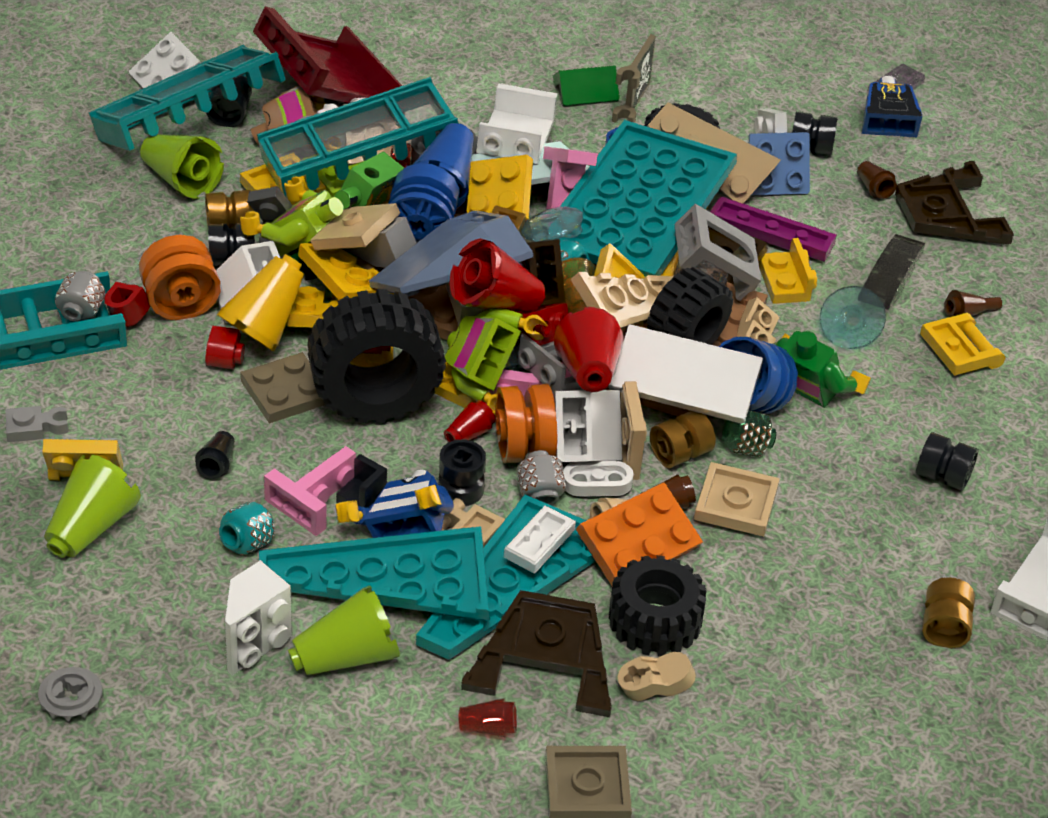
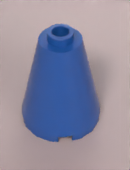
[413,123,474,208]

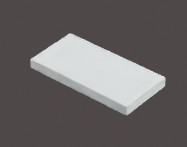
[609,324,763,424]

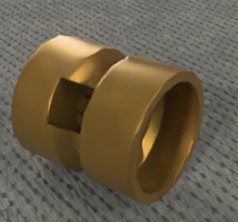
[205,190,254,228]
[650,411,716,468]
[922,577,975,648]

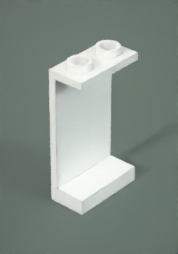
[476,83,558,164]
[990,518,1048,641]

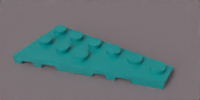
[416,494,596,660]
[259,526,490,620]

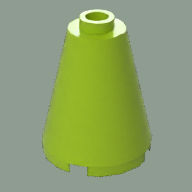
[140,134,224,199]
[44,455,141,558]
[288,585,400,675]

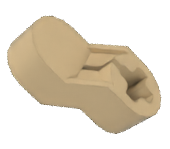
[617,652,696,701]

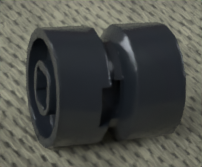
[206,75,252,127]
[792,111,838,156]
[208,223,255,266]
[916,432,979,491]
[438,439,486,506]

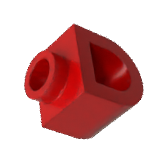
[104,282,151,327]
[205,325,245,370]

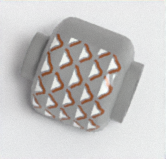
[55,271,105,321]
[517,450,566,505]

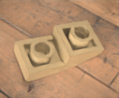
[737,297,780,344]

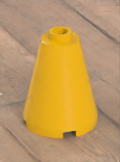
[217,254,304,351]

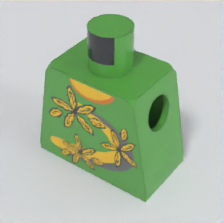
[335,152,404,210]

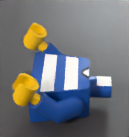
[335,470,454,538]

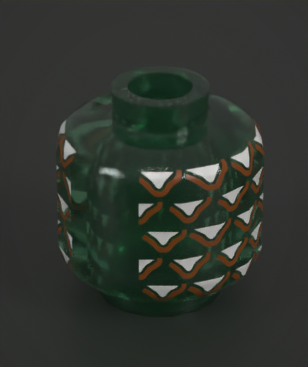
[722,410,776,457]

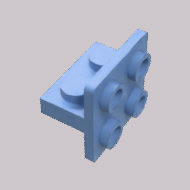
[748,132,810,195]

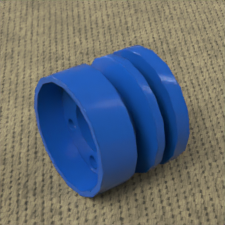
[388,163,459,243]
[719,337,798,414]

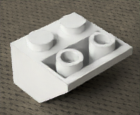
[216,241,280,323]
[552,390,622,462]
[225,560,292,676]

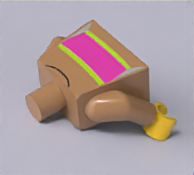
[251,85,342,151]

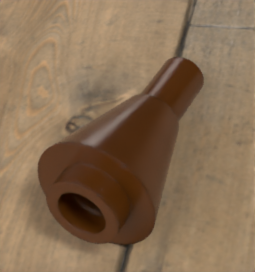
[944,290,1002,317]

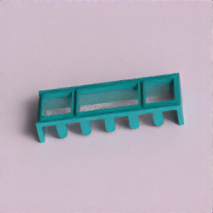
[88,44,286,151]
[257,77,458,199]

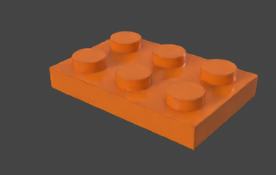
[576,482,703,586]

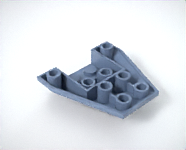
[369,211,533,296]

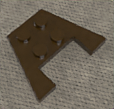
[895,160,1014,244]
[461,590,612,717]

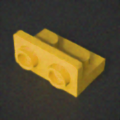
[759,238,817,304]

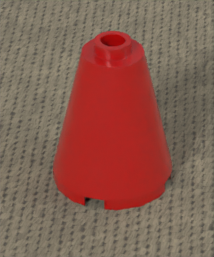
[449,238,545,312]
[554,307,623,392]

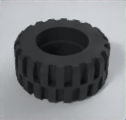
[307,289,446,424]

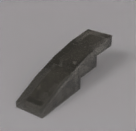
[858,234,926,310]

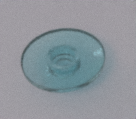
[820,286,886,349]

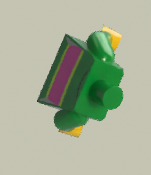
[773,331,871,408]

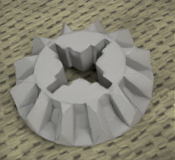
[38,667,103,722]

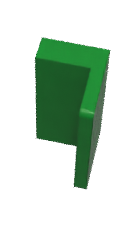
[553,65,620,106]

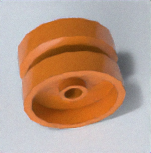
[139,234,221,320]
[495,384,557,463]

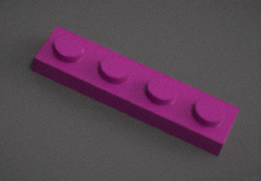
[710,196,837,262]

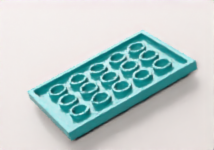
[538,120,737,277]

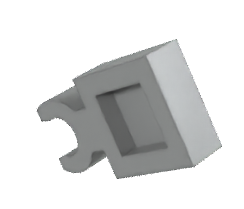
[5,406,68,442]

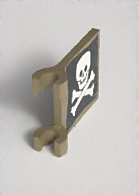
[612,34,656,123]

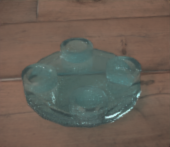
[521,206,583,242]

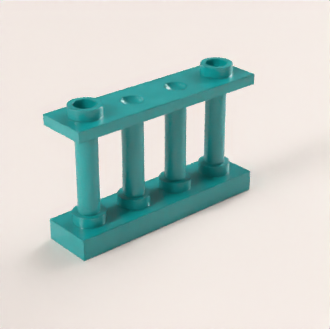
[0,271,127,370]

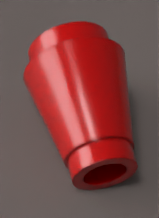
[444,400,496,442]

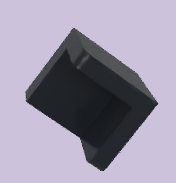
[336,454,387,507]

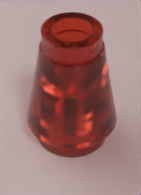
[459,698,517,738]

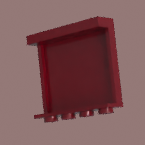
[252,6,403,103]

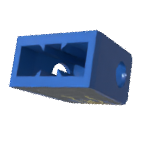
[861,76,922,137]

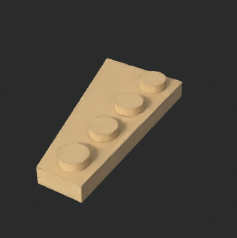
[647,102,781,204]
[571,272,673,331]

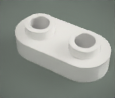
[563,461,634,497]

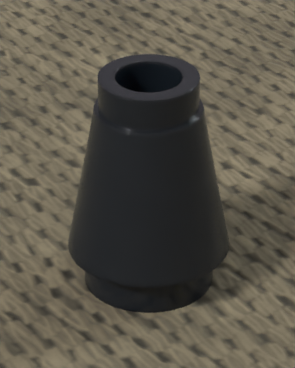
[195,431,235,479]

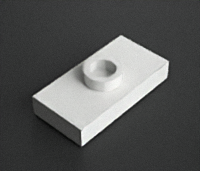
[504,506,576,574]

